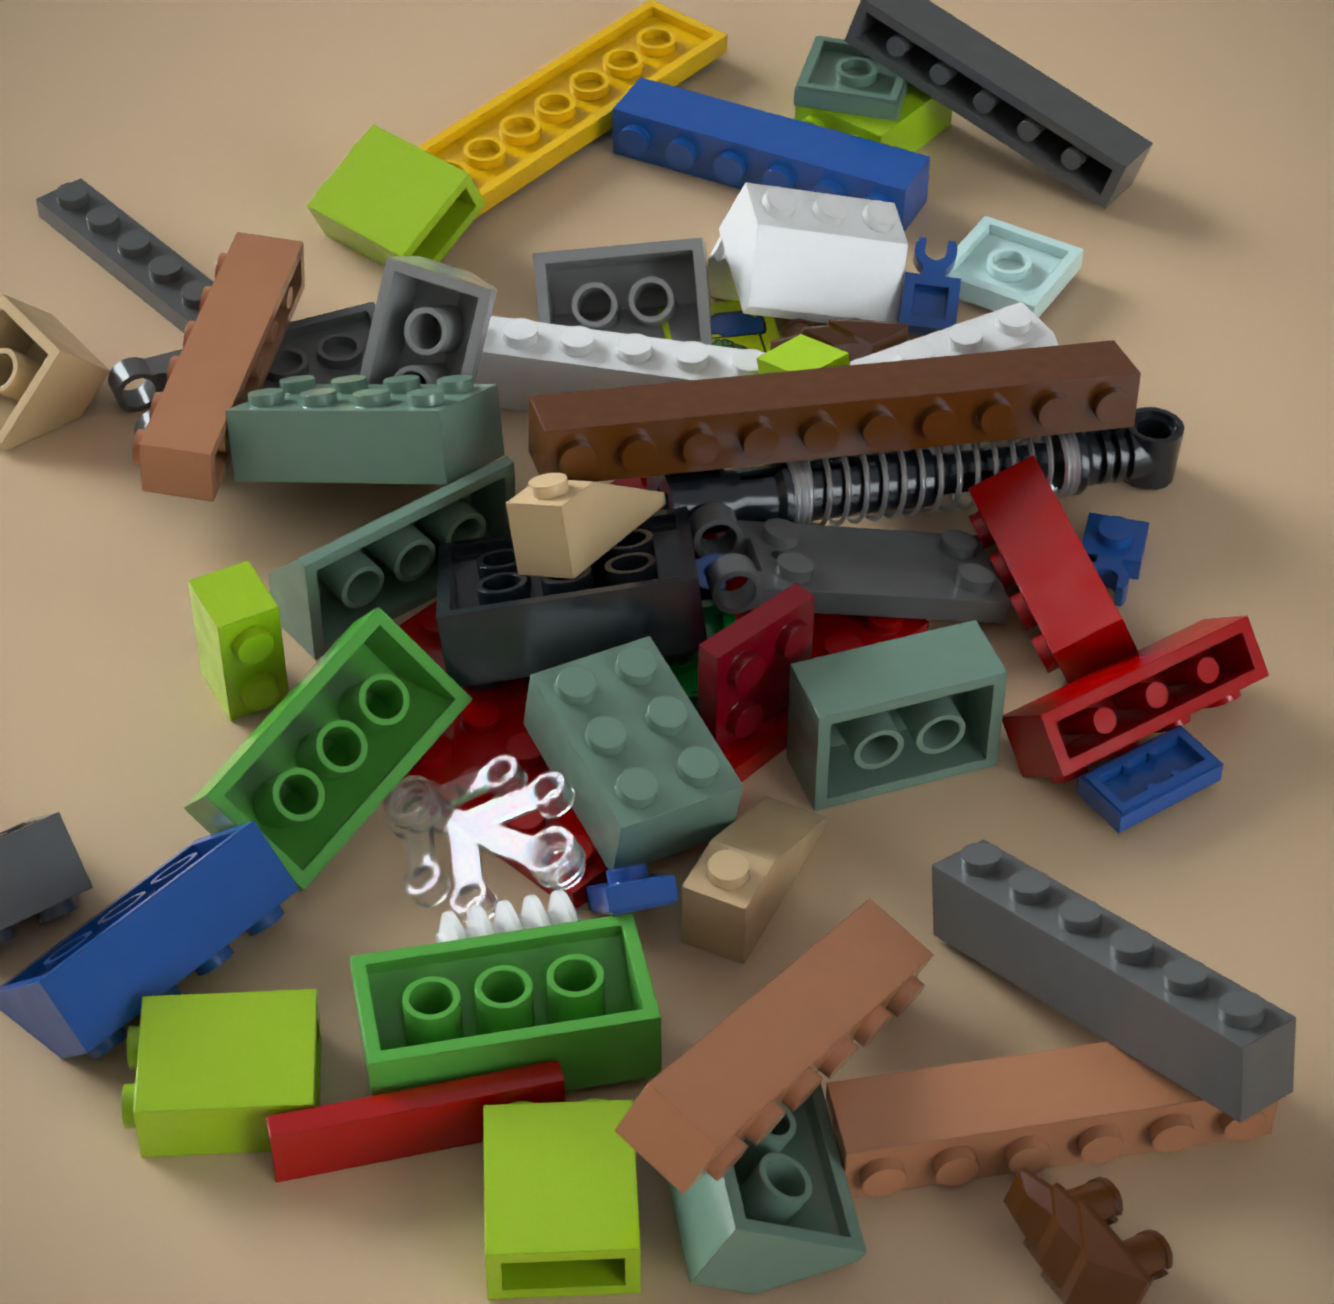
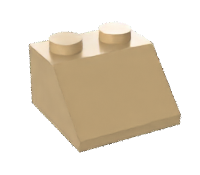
[0,294,110,451]

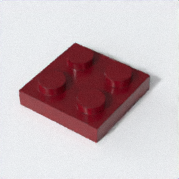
[698,583,815,750]

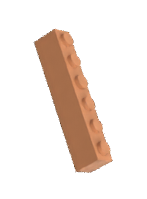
[132,232,305,502]
[614,899,934,1194]
[826,1041,1279,1198]

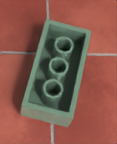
[225,375,505,485]

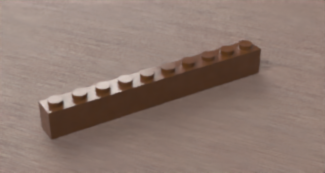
[528,340,1141,482]

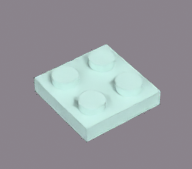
[945,215,1084,318]

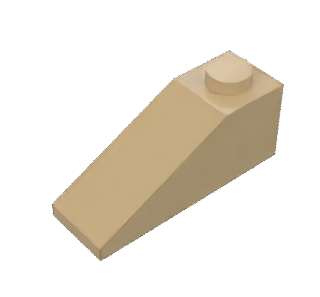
[506,473,666,579]
[681,796,827,964]

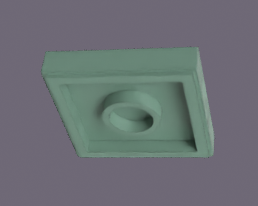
[793,36,910,121]

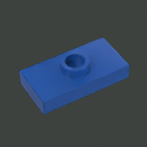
[1076,725,1224,834]
[586,863,679,915]

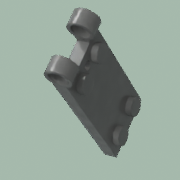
[108,302,376,435]
[689,503,1011,624]

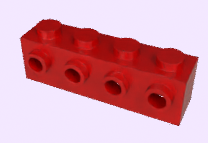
[968,455,1138,684]
[1002,615,1269,784]

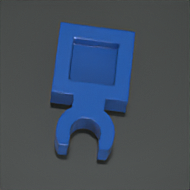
[898,237,961,336]
[1082,512,1150,607]

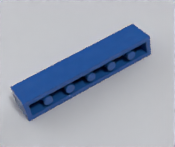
[612,77,930,232]

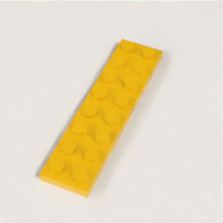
[418,0,728,219]

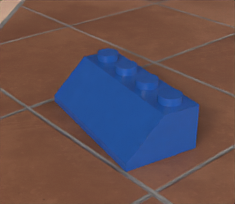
[0,821,299,1059]

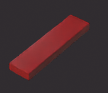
[266,1060,565,1183]

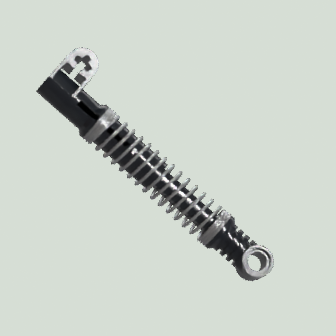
[646,407,1185,535]

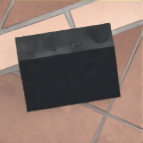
[436,506,707,691]

